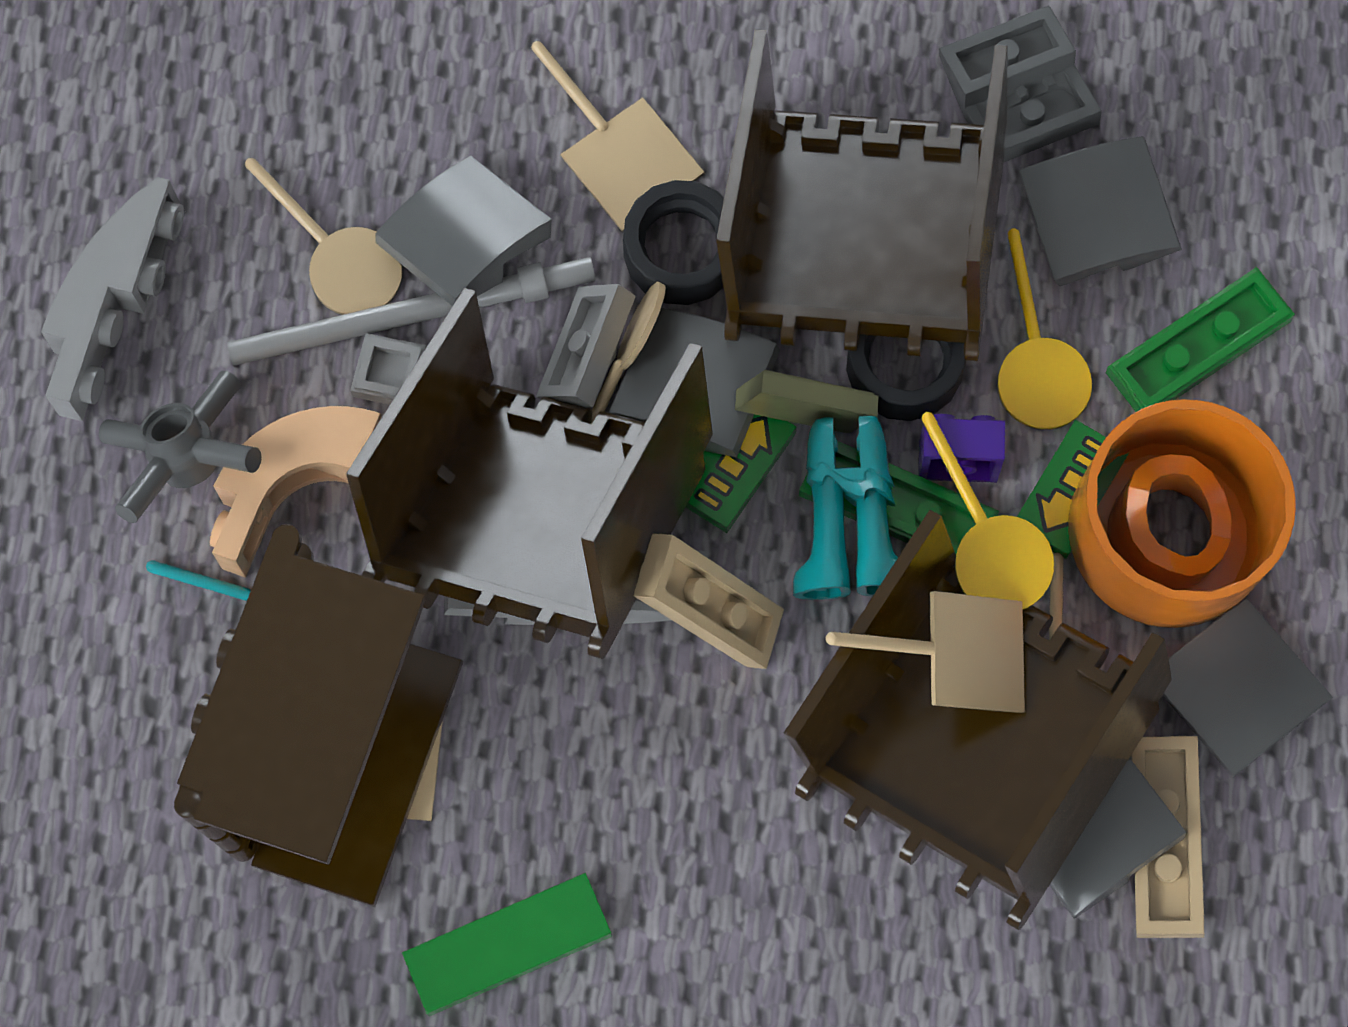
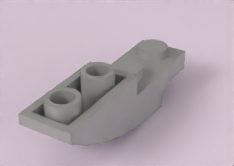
[41,177,184,421]

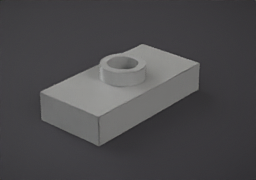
[536,284,636,408]

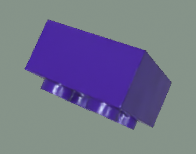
[918,414,1005,483]

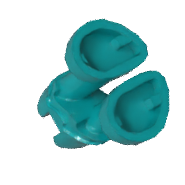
[793,416,898,600]

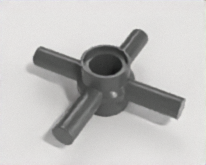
[99,371,262,523]

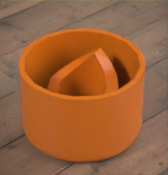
[1068,399,1296,628]

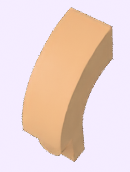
[210,406,382,578]

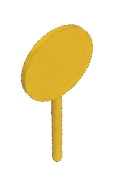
[997,228,1092,429]
[921,412,1054,610]

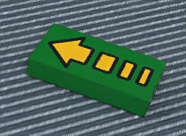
[686,414,797,533]
[1017,419,1129,559]

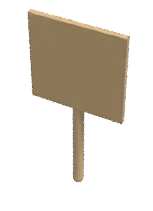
[531,41,705,231]
[826,591,1025,713]

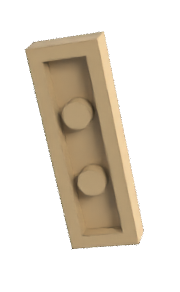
[633,534,784,669]
[1132,736,1205,938]

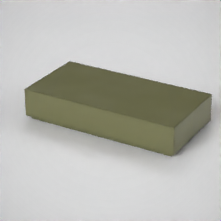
[735,370,878,433]

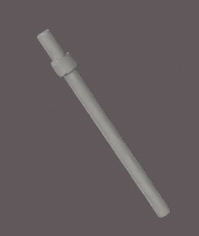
[227,257,596,366]

